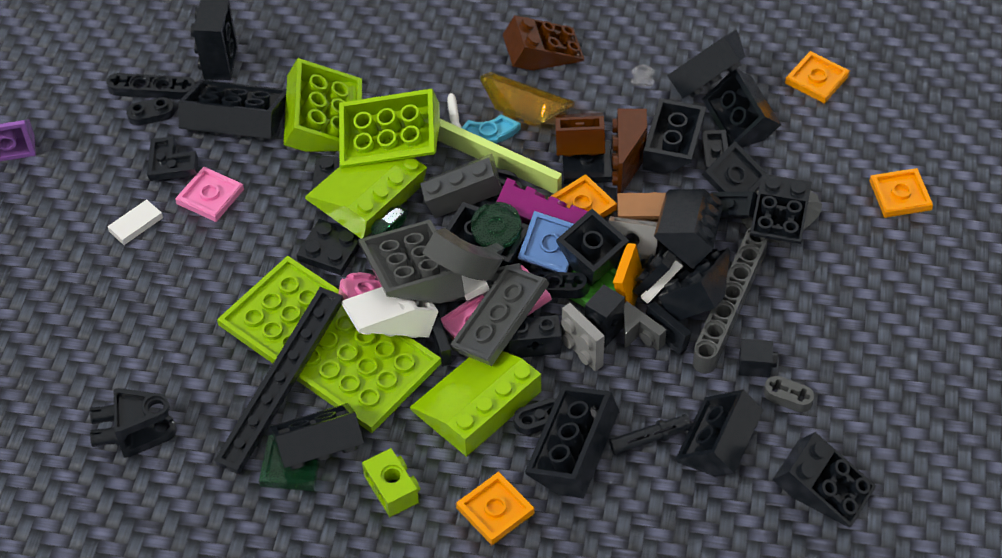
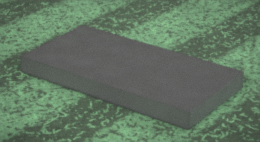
[450,265,549,366]

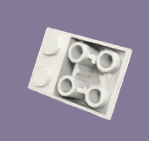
[341,287,438,338]

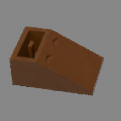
[503,15,584,71]
[611,109,647,193]
[555,113,605,157]

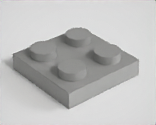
[561,303,605,372]

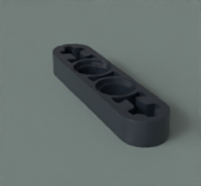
[106,73,195,100]

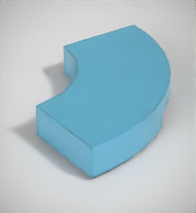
[462,114,521,144]

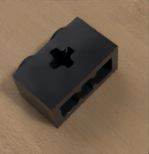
[585,284,625,348]
[507,315,561,358]

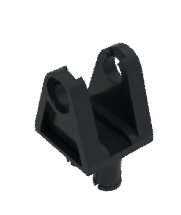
[90,388,177,458]

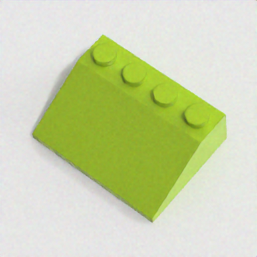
[284,58,362,152]
[339,89,440,168]
[305,157,427,239]
[410,351,541,457]

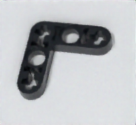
[522,261,590,299]

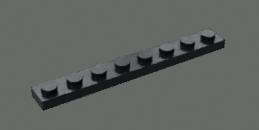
[214,287,344,475]

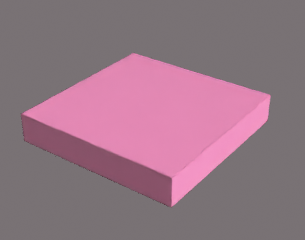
[175,166,244,222]

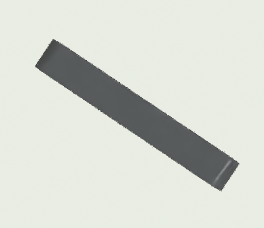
[693,228,768,374]

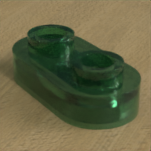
[371,205,408,236]

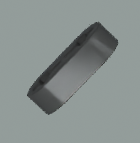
[764,376,814,412]

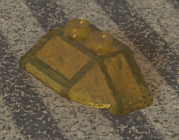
[480,72,575,126]

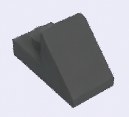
[623,301,666,351]

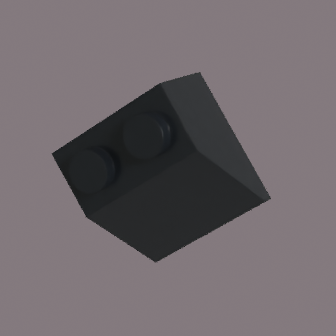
[556,209,629,286]

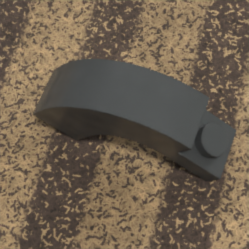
[423,227,505,280]

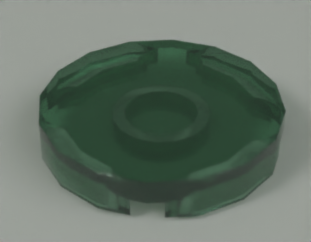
[471,202,522,248]

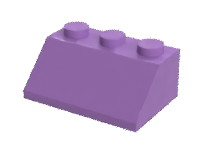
[0,119,36,161]

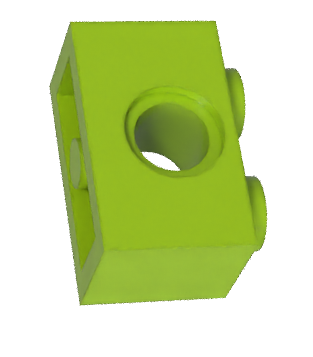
[362,448,420,518]

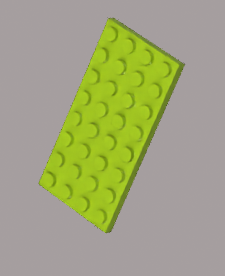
[217,256,441,433]

